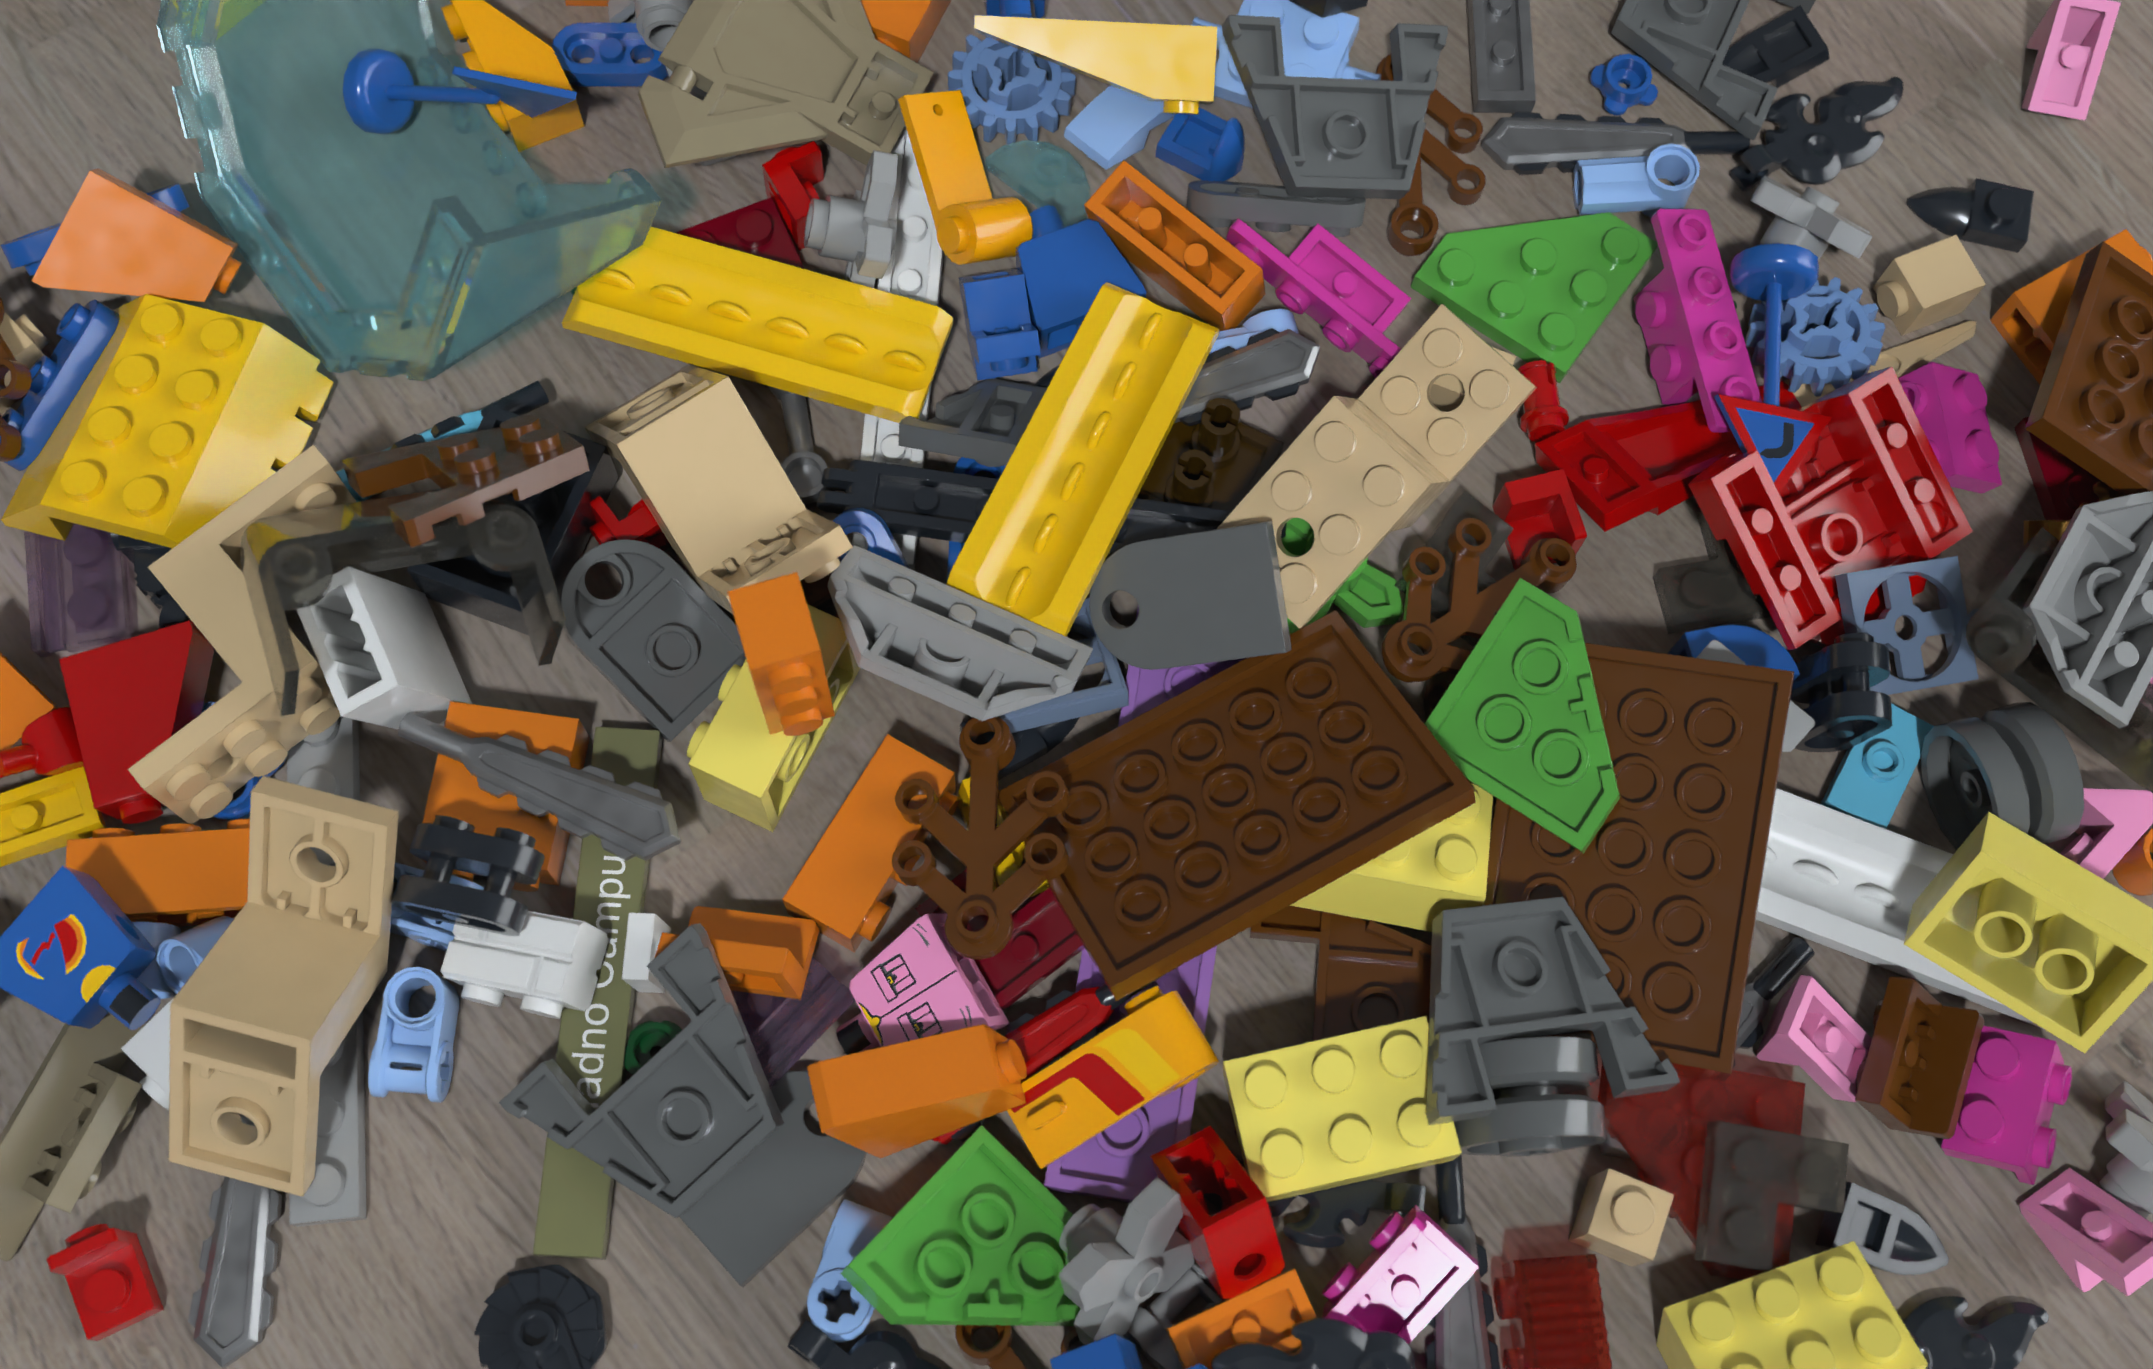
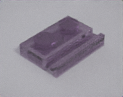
[24,524,134,658]
[731,956,855,1089]

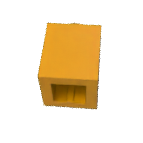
[441,0,585,152]

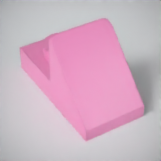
[2022,0,2121,120]
[2060,788,2153,879]
[1756,975,1872,1103]
[2019,1168,2153,1297]

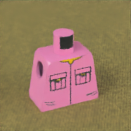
[836,914,1009,1055]

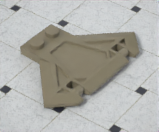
[638,0,934,168]

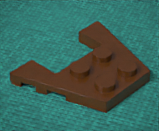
[342,415,590,548]
[1234,905,1432,1134]

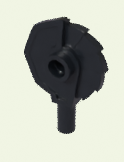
[474,1264,607,1369]

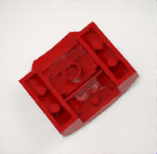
[1688,366,1973,650]

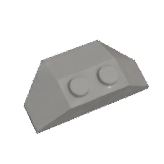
[2022,491,2153,729]
[827,545,1093,721]

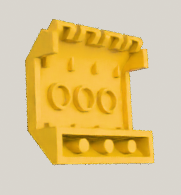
[1,294,334,549]

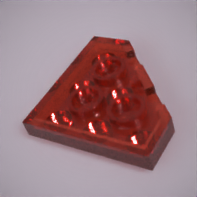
[1598,1061,1805,1281]

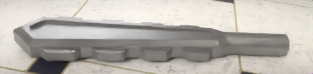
[398,712,681,861]
[188,1115,282,1368]

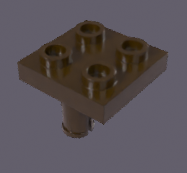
[1137,398,1284,511]

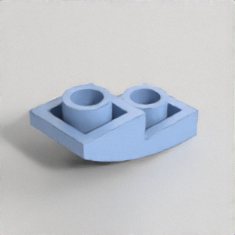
[1063,85,1175,170]

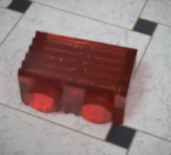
[1493,1254,1612,1369]

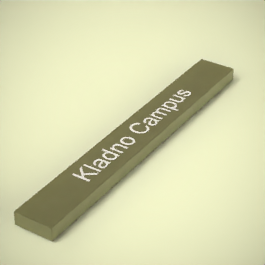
[533,727,663,1260]

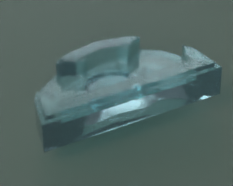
[985,140,1090,227]

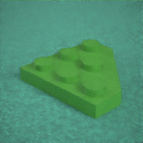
[1411,212,1658,383]
[1425,578,1620,853]
[840,1125,1081,1326]

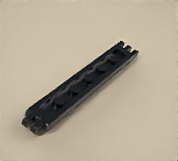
[817,460,1287,562]

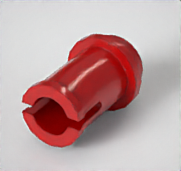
[1517,360,1569,442]

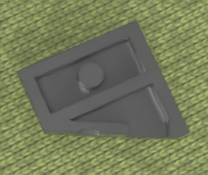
[898,378,1047,467]

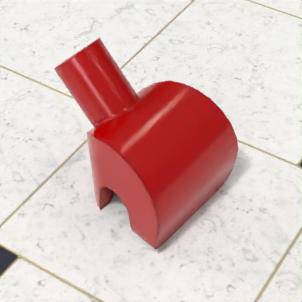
[0,707,84,778]

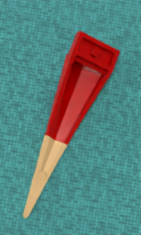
[1535,321,1977,532]

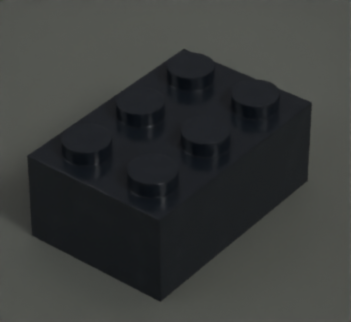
[407,405,618,640]

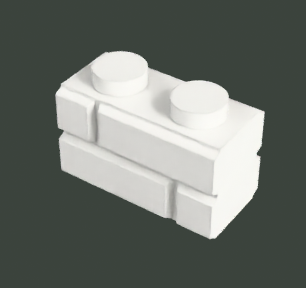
[441,911,609,1019]

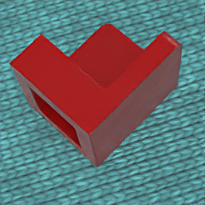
[1492,469,1587,570]

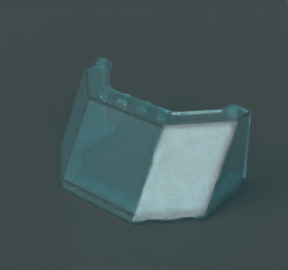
[156,0,662,381]

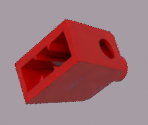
[1150,1125,1285,1299]

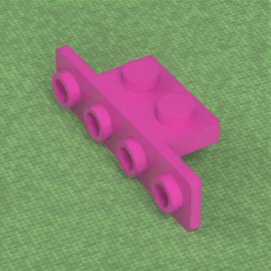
[1634,209,1762,432]
[1226,219,1411,378]

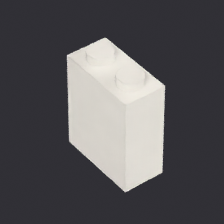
[292,566,472,729]

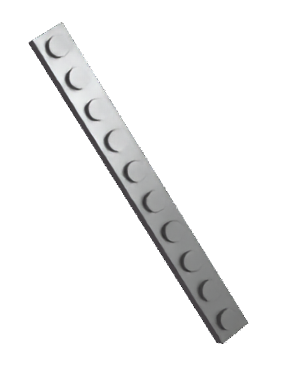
[286,577,367,1227]

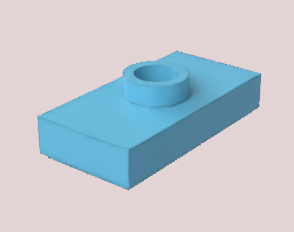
[1820,704,1934,829]

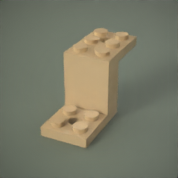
[1217,304,1537,629]
[584,365,853,615]
[128,445,365,824]
[169,776,399,1197]

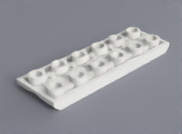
[1756,788,2041,1028]

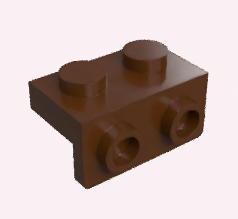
[1855,976,1984,1139]

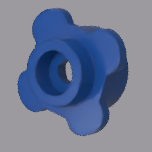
[1590,54,1658,115]

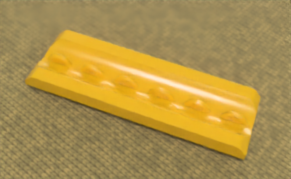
[562,217,953,423]
[946,282,1220,637]

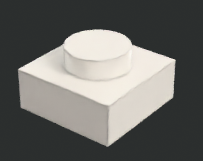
[622,913,671,993]

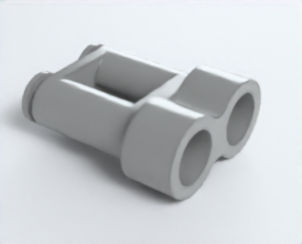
[1124,1264,1227,1369]

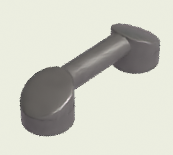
[768,386,830,504]

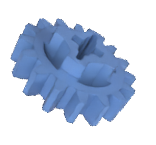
[948,34,1075,146]
[1746,277,1885,396]

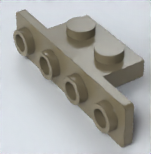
[0,1012,147,1261]

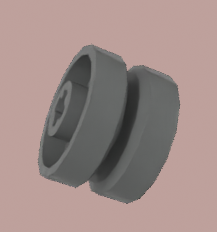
[1921,702,2084,850]
[1454,1037,1607,1157]

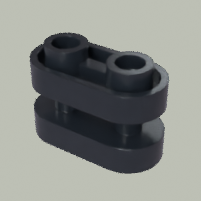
[1791,633,1892,752]
[391,815,545,936]

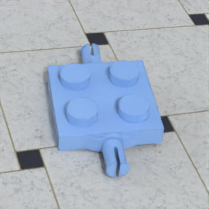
[1193,0,1381,108]

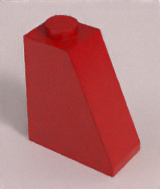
[59,620,215,824]

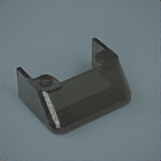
[240,489,566,716]

